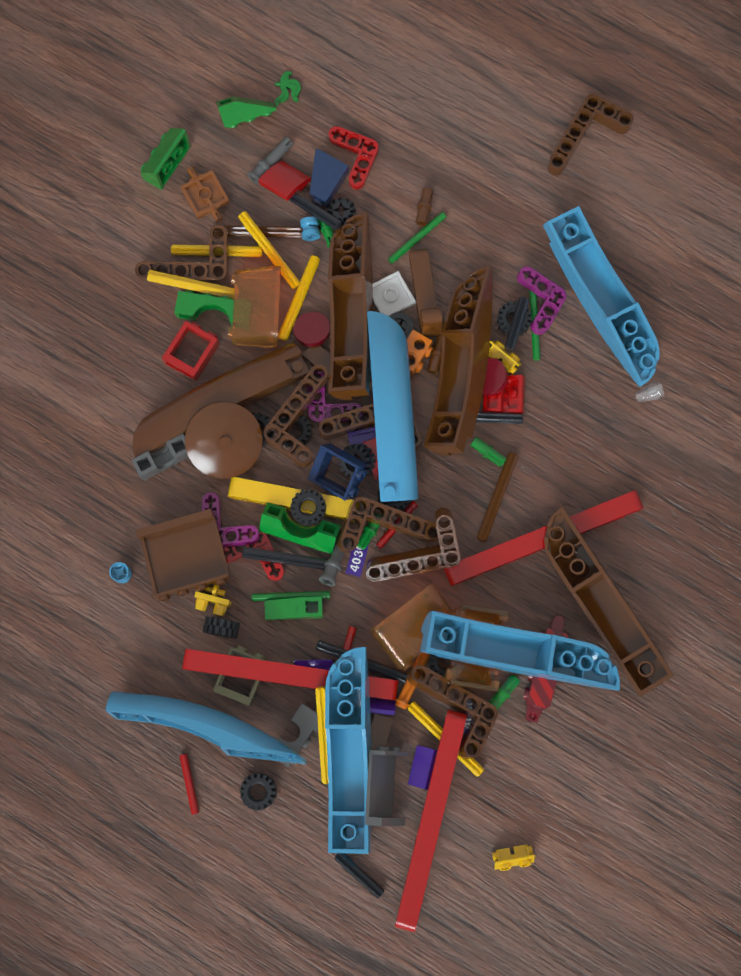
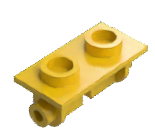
[488,340,522,375]
[492,844,535,871]

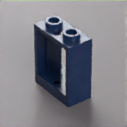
[308,443,368,501]

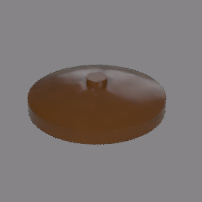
[184,401,263,479]

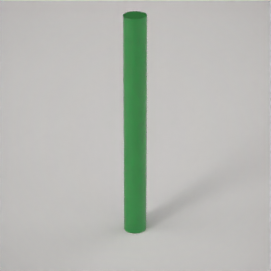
[388,212,446,264]
[529,290,541,361]
[252,591,330,601]

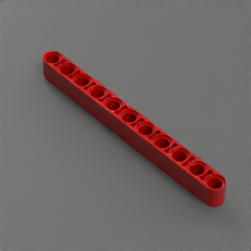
[444,490,644,586]
[182,649,398,701]
[395,710,467,932]

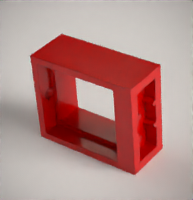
[162,321,220,381]

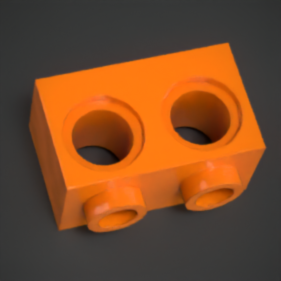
[407,330,434,377]

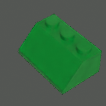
[140,128,191,190]

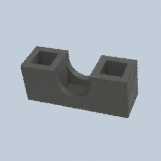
[131,434,189,481]
[278,703,318,767]

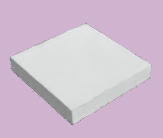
[373,271,416,316]

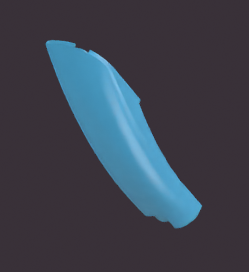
[543,206,660,387]
[367,311,419,502]
[420,611,620,691]
[325,647,372,854]
[106,691,307,764]

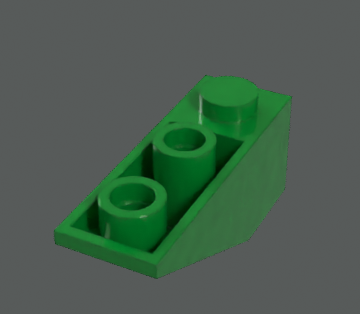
[216,96,276,128]
[264,597,323,620]

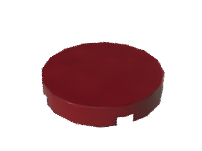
[293,312,331,347]
[483,358,508,396]

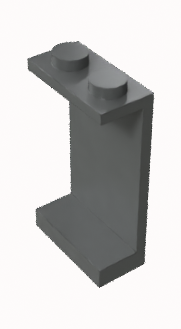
[365,746,409,826]

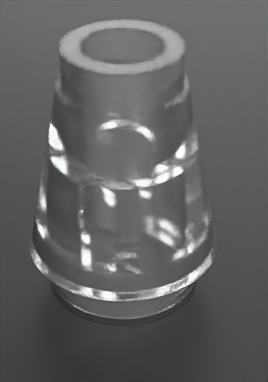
[635,381,665,403]

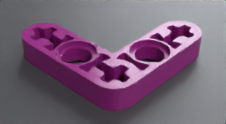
[517,267,567,335]
[307,372,363,423]
[202,492,260,547]

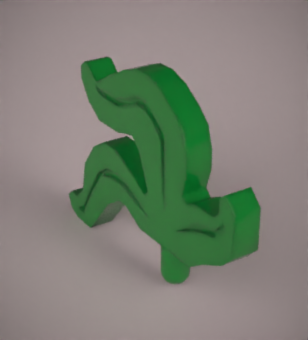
[274,71,301,107]

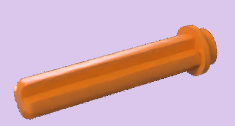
[395,652,430,710]

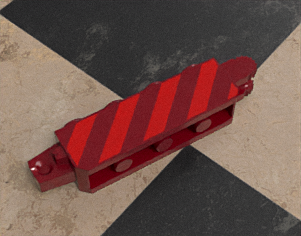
[523,615,569,723]

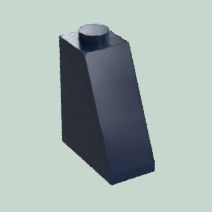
[310,148,349,208]

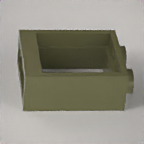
[213,645,266,706]

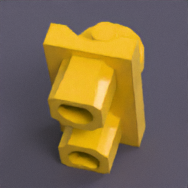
[194,585,232,617]

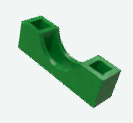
[174,290,254,330]
[259,502,341,554]

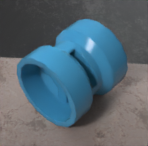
[300,217,320,241]
[109,562,132,584]

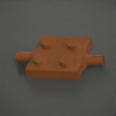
[180,166,230,222]

